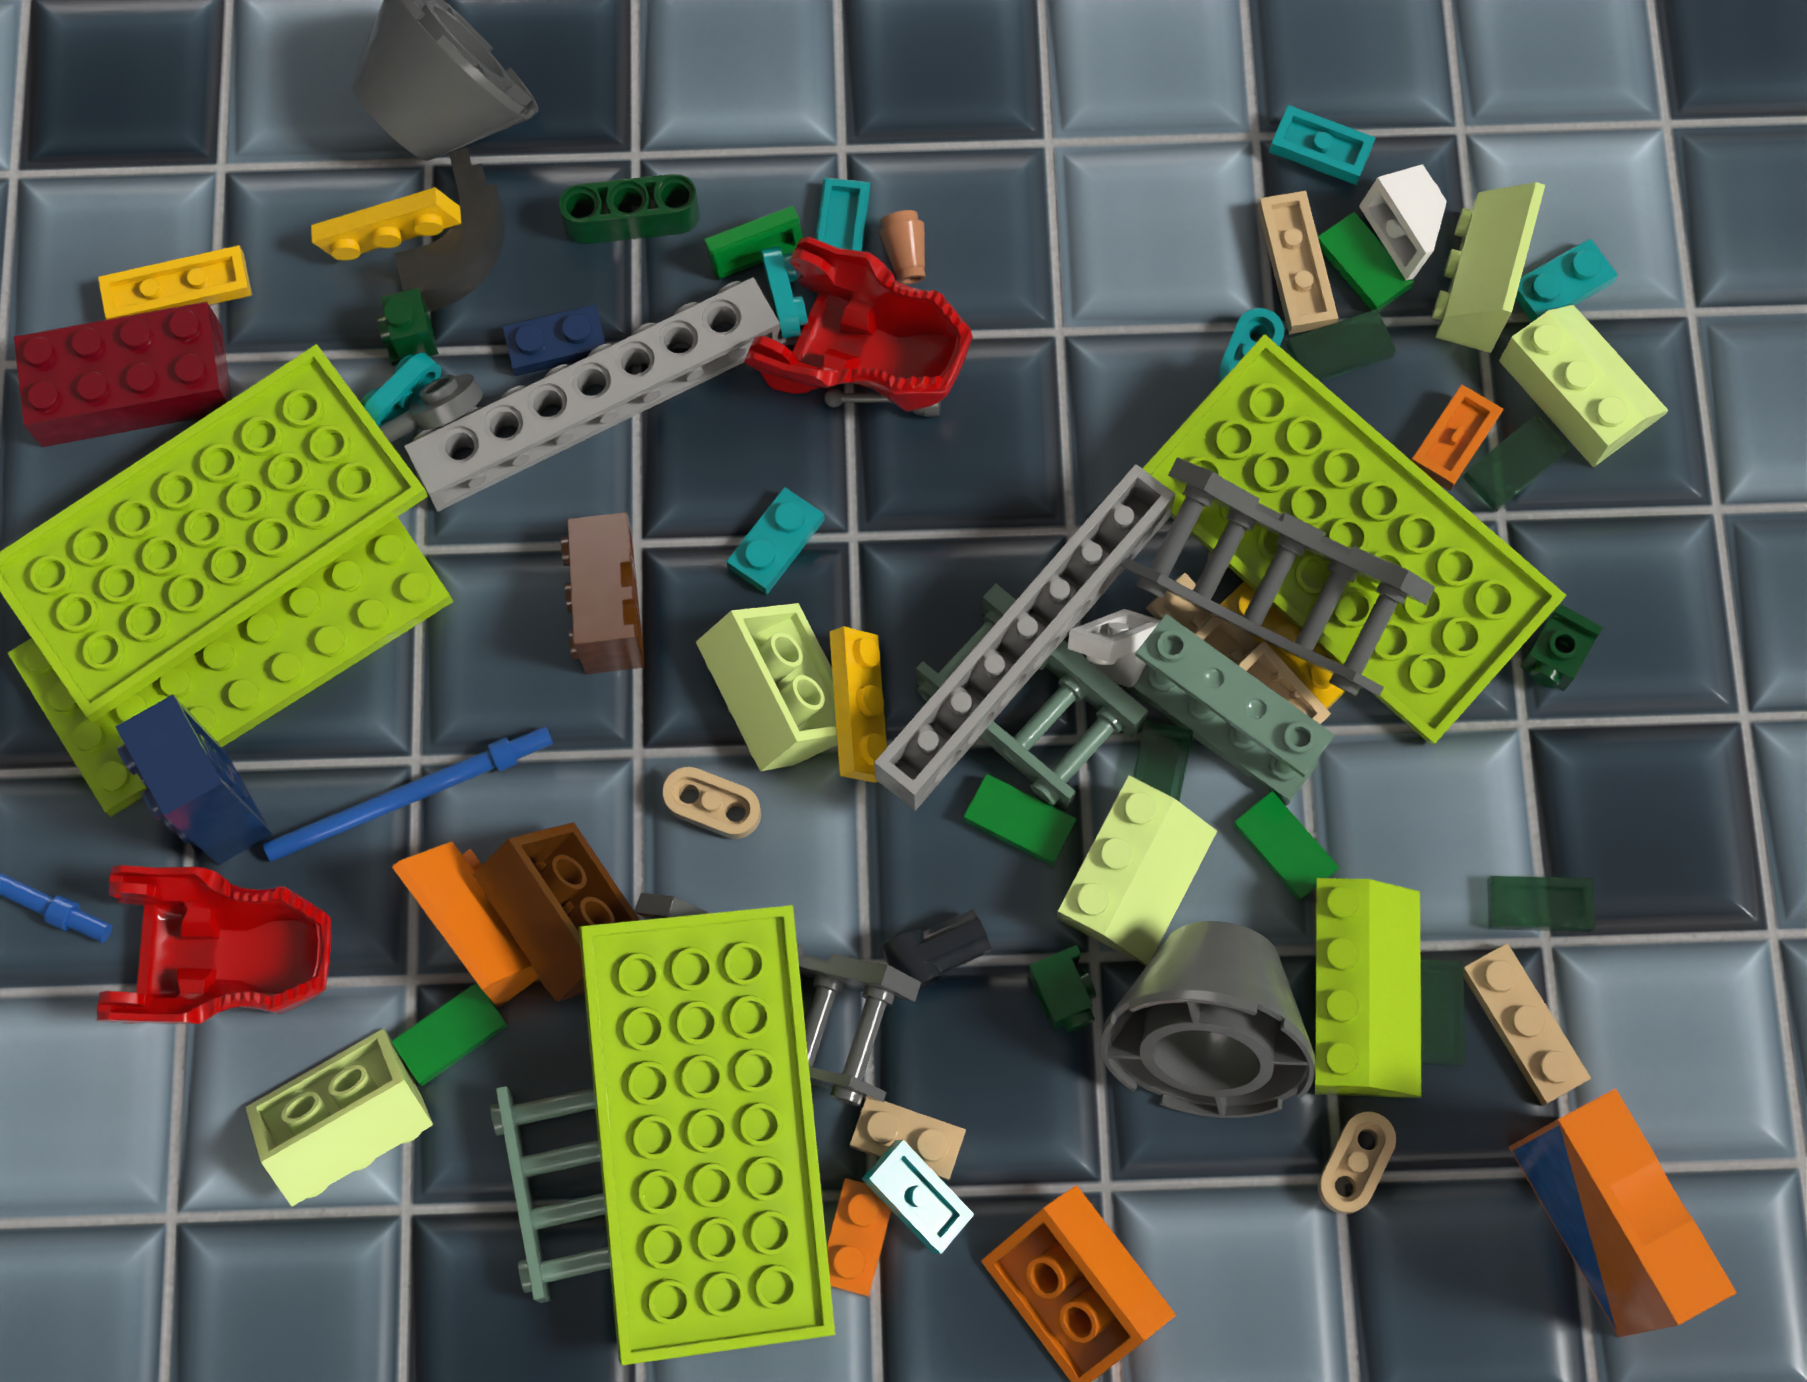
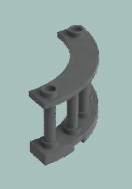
[1122,457,1435,696]
[634,893,921,1106]

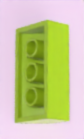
[1315,878,1421,1098]

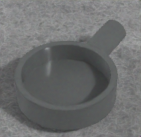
[379,374,483,443]

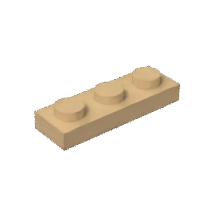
[1258,191,1338,334]
[1460,943,1591,1106]

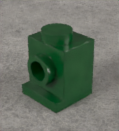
[377,288,439,366]
[1520,604,1603,691]
[1027,945,1097,1032]

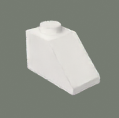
[1359,164,1447,281]

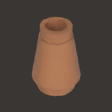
[878,210,926,285]

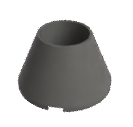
[351,0,539,161]
[1100,921,1316,1118]

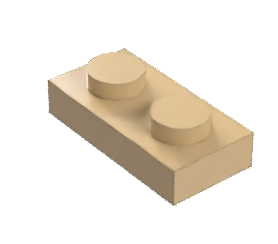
[850,1099,966,1182]

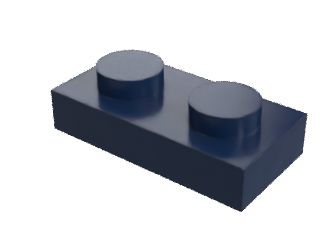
[503,304,606,376]

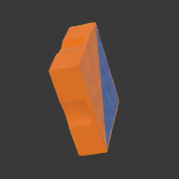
[1509,1088,1737,1338]

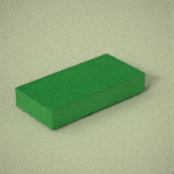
[704,206,803,280]
[1318,212,1414,314]
[963,774,1077,866]
[1232,791,1340,902]
[391,982,508,1086]

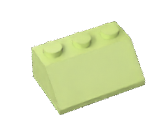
[1432,182,1545,353]
[1499,305,1668,468]
[696,603,838,771]
[1057,776,1217,966]
[245,1028,433,1206]

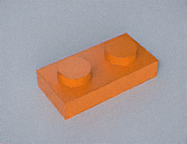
[1411,384,1503,491]
[827,1178,892,1298]

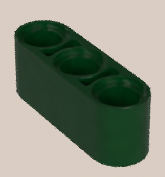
[559,174,700,244]

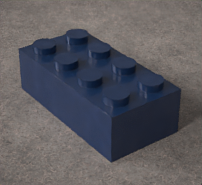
[115,695,273,865]

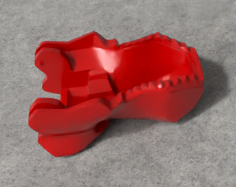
[744,236,973,412]
[97,865,331,1024]

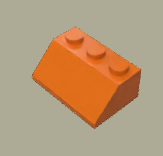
[392,841,540,1008]
[981,1185,1176,1382]

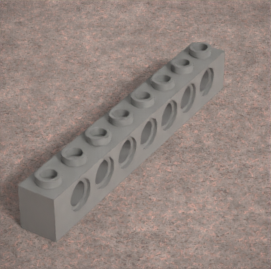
[404,277,782,512]
[874,464,1176,811]

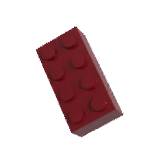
[14,301,232,447]

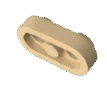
[663,767,761,839]
[1318,1112,1396,1214]

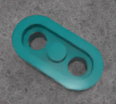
[761,246,808,339]
[1217,308,1284,385]
[361,353,442,427]

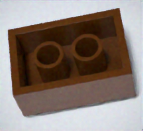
[473,822,640,1002]

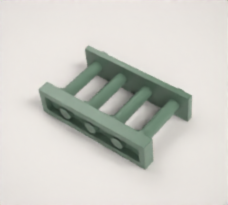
[916,583,1148,811]
[1126,614,1335,806]
[490,1086,610,1303]

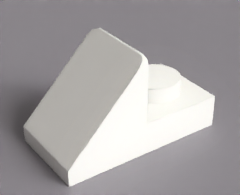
[1068,609,1161,687]

